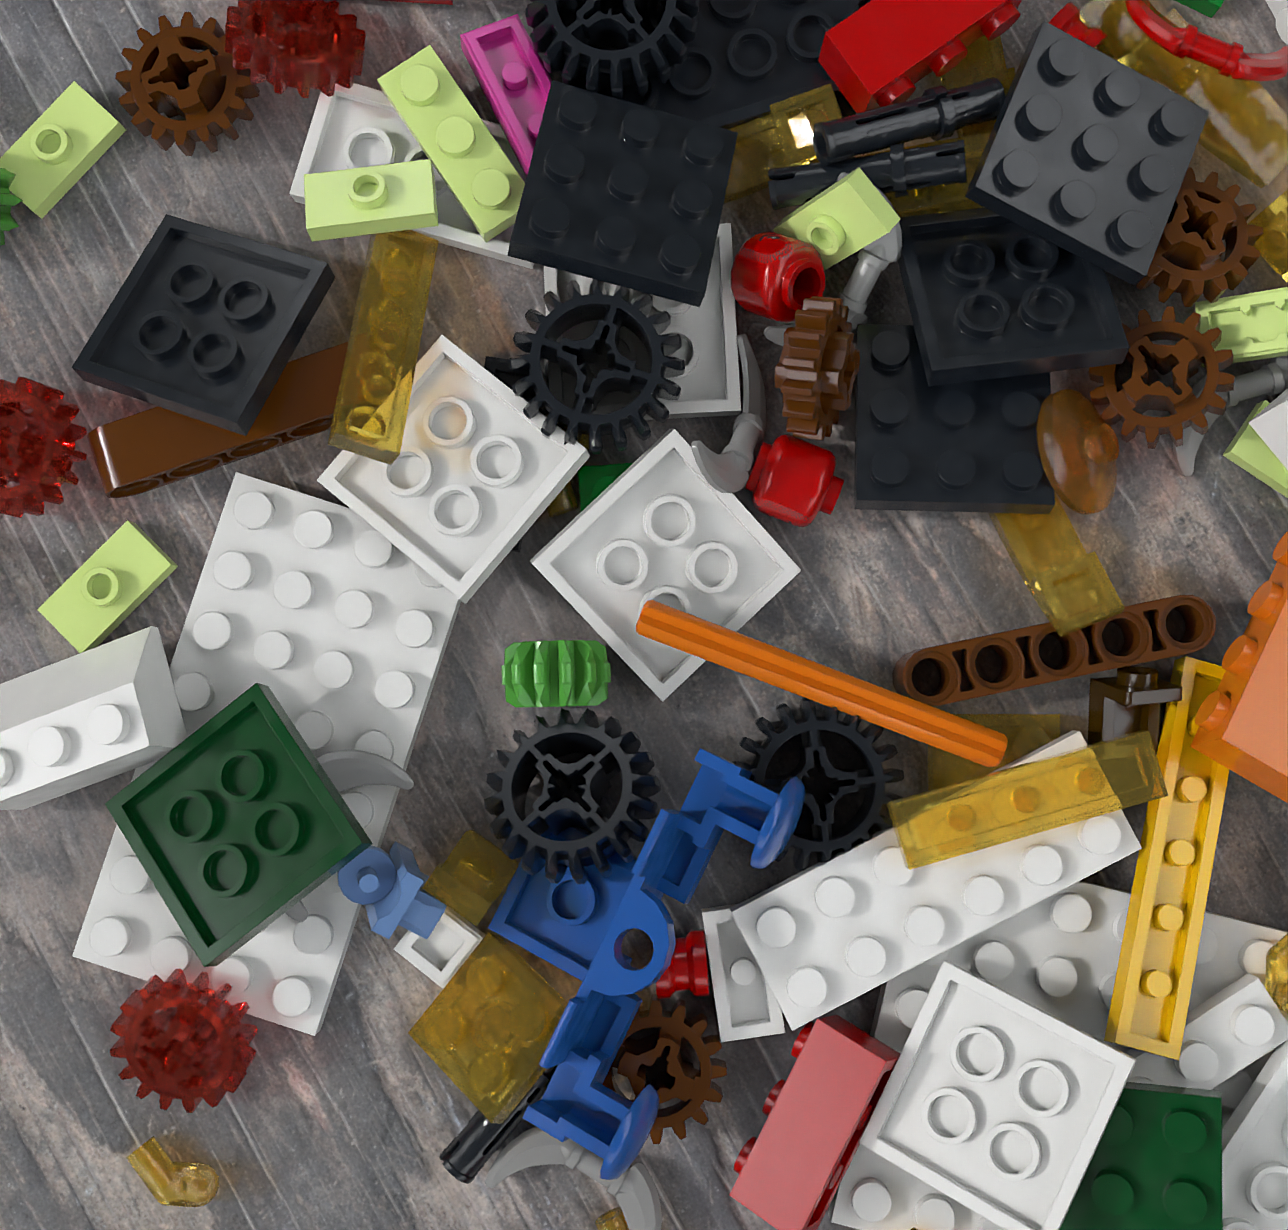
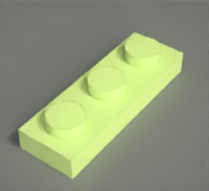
[377,45,525,243]

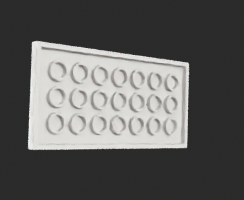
[72,472,461,1036]

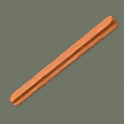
[636,600,1008,767]

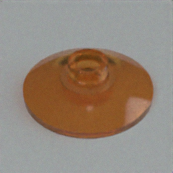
[1037,389,1119,515]

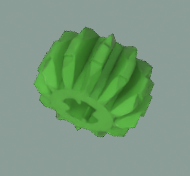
[501,640,611,707]

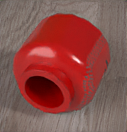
[730,231,825,323]
[745,434,844,527]

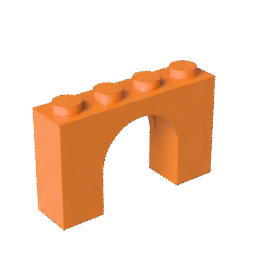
[1190,531,1288,803]

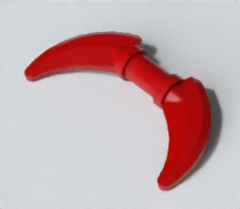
[1125,0,1288,82]

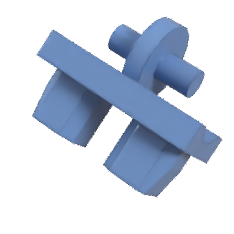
[337,841,447,939]

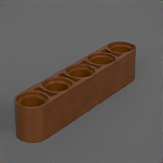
[87,337,397,498]
[892,595,1216,706]

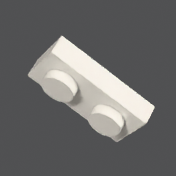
[701,904,785,1042]

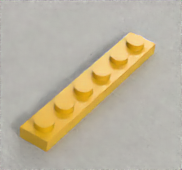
[1104,656,1230,1060]

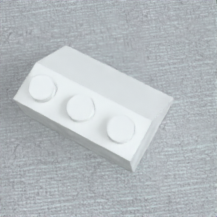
[0,626,188,810]

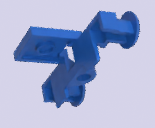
[488,748,805,1180]

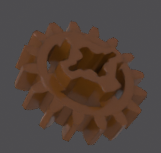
[116,12,260,156]
[1136,167,1263,307]
[774,296,860,441]
[1088,306,1235,449]
[603,994,727,1144]

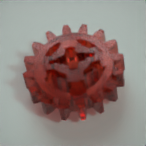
[224,0,366,98]
[0,377,87,518]
[110,969,258,1113]

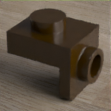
[1087,666,1183,760]

